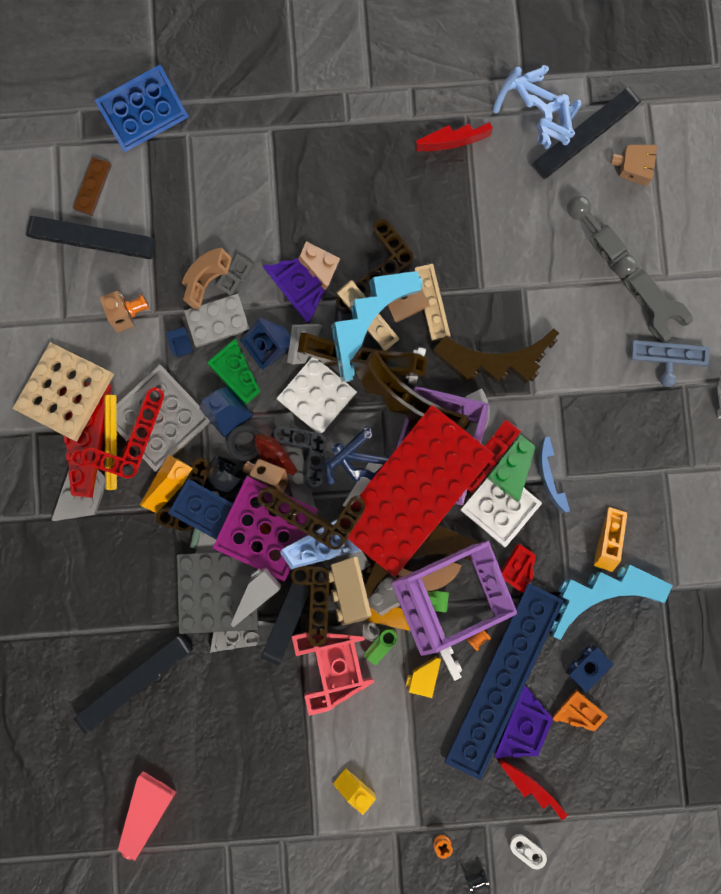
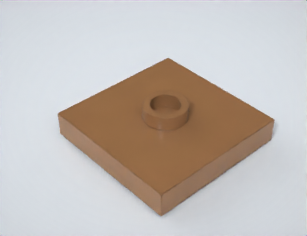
[388,271,430,322]

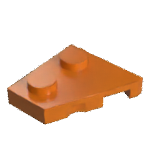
[552,689,608,731]

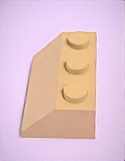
[328,557,372,625]

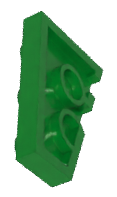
[207,338,260,405]
[487,435,536,502]

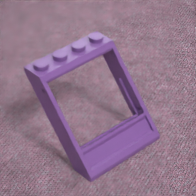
[397,386,489,505]
[392,541,517,655]

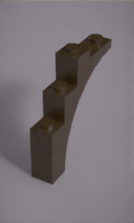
[432,328,559,384]
[297,333,427,377]
[351,347,469,429]
[363,525,478,599]

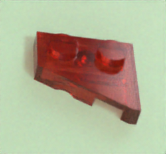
[254,434,297,476]

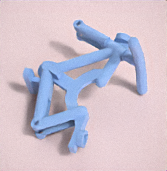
[492,65,581,149]

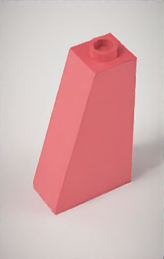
[118,771,176,861]

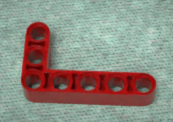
[80,387,164,479]

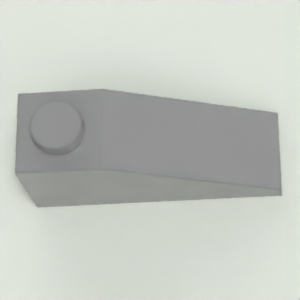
[231,567,281,627]

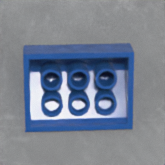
[94,64,189,153]

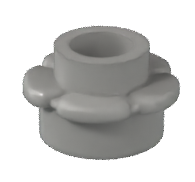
[362,622,380,641]

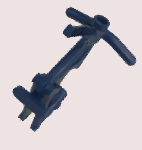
[324,426,392,485]

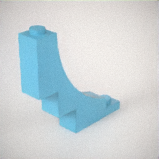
[331,271,423,383]

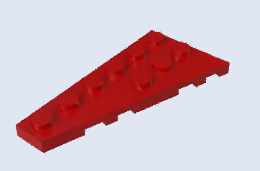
[60,382,112,498]

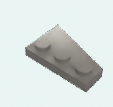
[210,620,275,653]

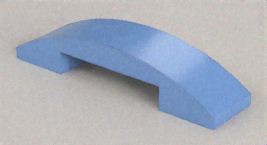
[539,437,570,513]

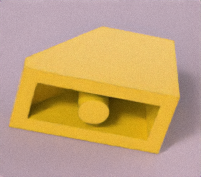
[405,656,441,698]
[333,768,376,815]

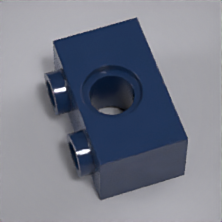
[566,646,614,693]

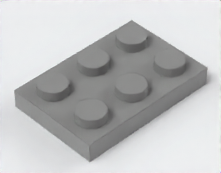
[184,294,250,348]

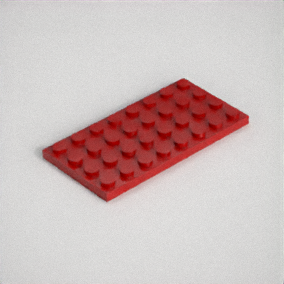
[341,405,495,577]

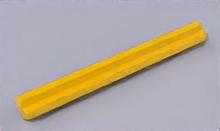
[105,395,117,490]

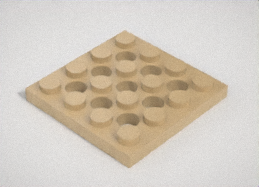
[13,342,114,442]

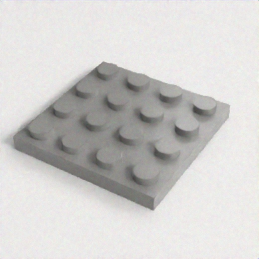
[116,365,210,472]

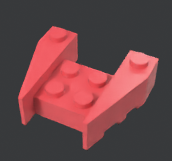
[292,631,374,716]

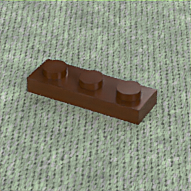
[73,157,112,216]

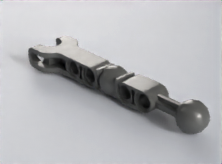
[567,196,693,343]

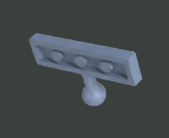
[630,340,709,387]

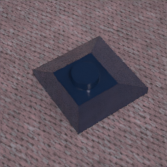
[240,318,291,370]
[199,387,253,438]

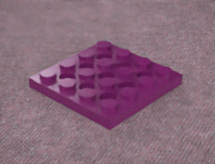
[213,477,318,581]

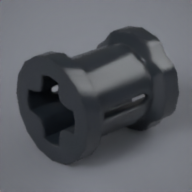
[465,869,490,894]

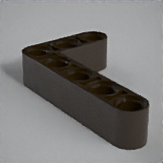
[336,219,414,314]
[258,487,366,550]

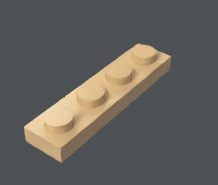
[414,264,450,342]
[336,280,399,351]

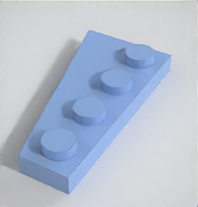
[280,520,362,569]

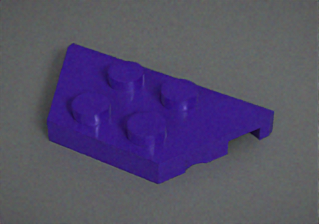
[263,258,325,324]
[494,686,553,758]

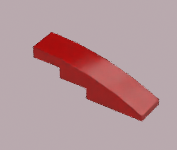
[415,122,493,151]
[468,419,521,493]
[498,758,568,821]

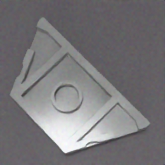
[52,470,105,521]

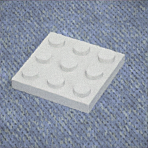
[277,358,357,434]
[460,478,542,548]

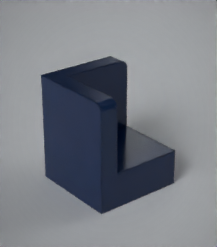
[166,327,193,358]

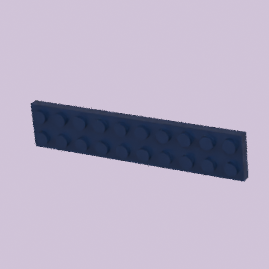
[444,583,564,780]

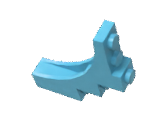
[550,564,673,640]

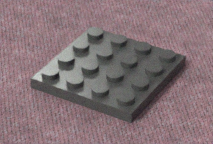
[177,551,259,634]

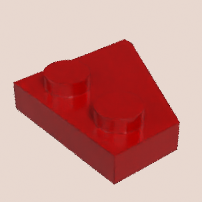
[501,544,536,593]

